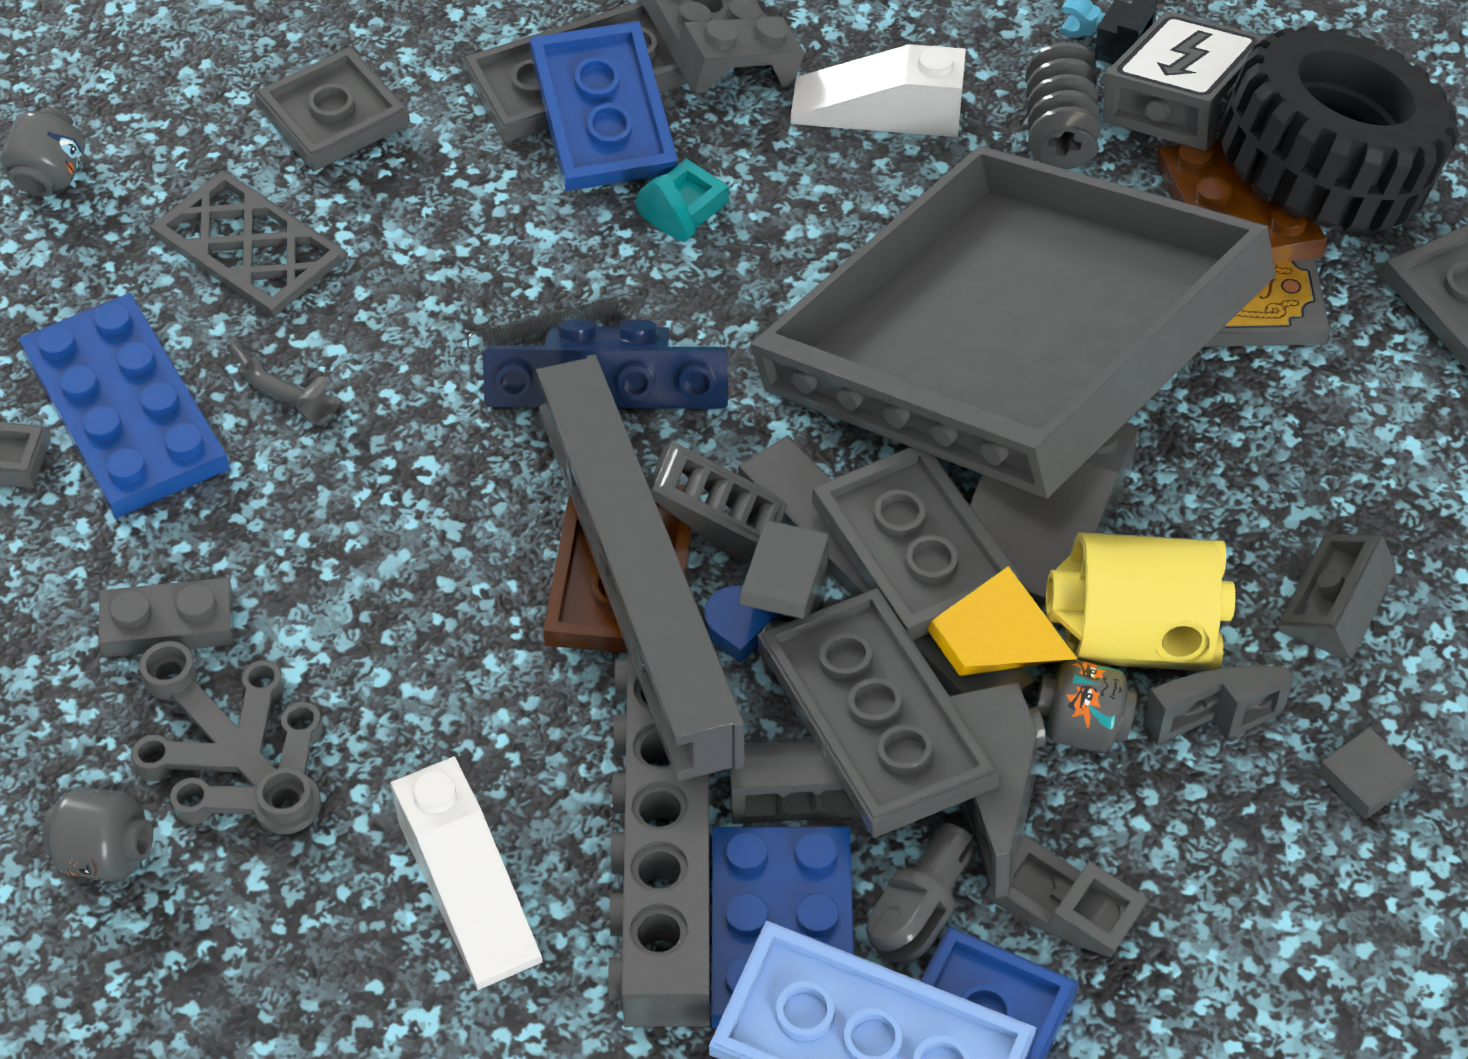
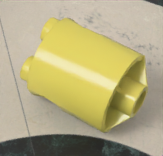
[1045,532,1235,671]

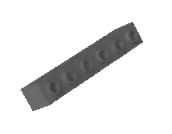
[608,652,710,1027]

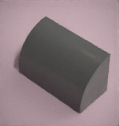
[728,740,860,824]

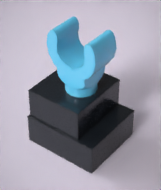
[1060,0,1157,64]

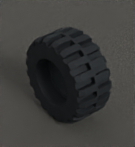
[1219,26,1458,232]

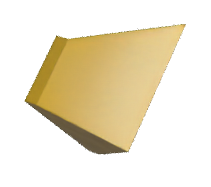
[927,566,1077,676]

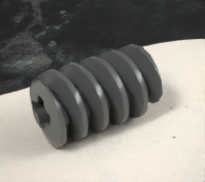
[1025,42,1101,169]

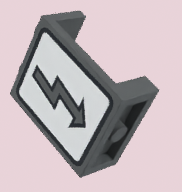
[1103,11,1266,151]

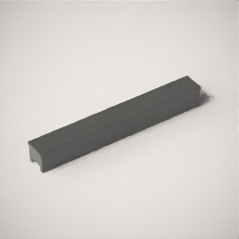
[536,354,745,781]

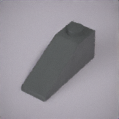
[949,682,1046,898]

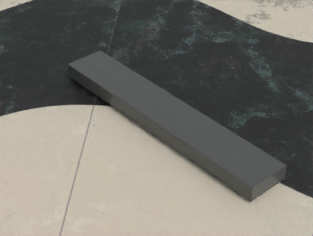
[738,436,1035,699]

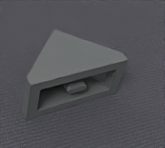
[739,520,829,619]

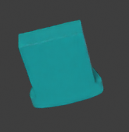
[635,158,729,242]

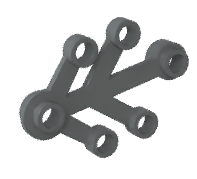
[131,641,324,834]

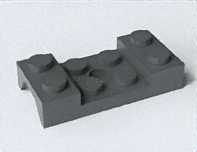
[640,0,805,94]

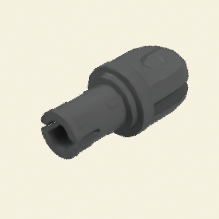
[866,823,978,964]

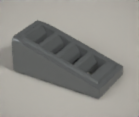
[648,441,787,565]

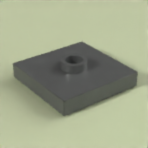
[254,46,411,172]

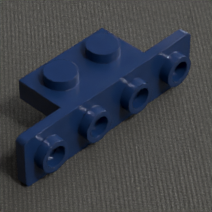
[483,319,728,409]

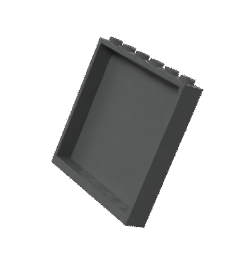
[750,145,1276,499]

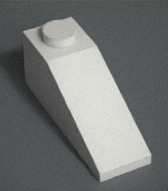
[790,44,966,137]
[390,756,542,990]

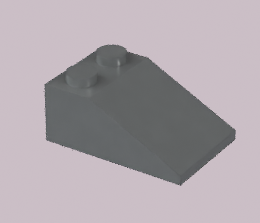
[970,423,1140,605]

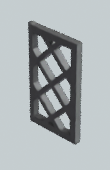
[149,170,348,318]

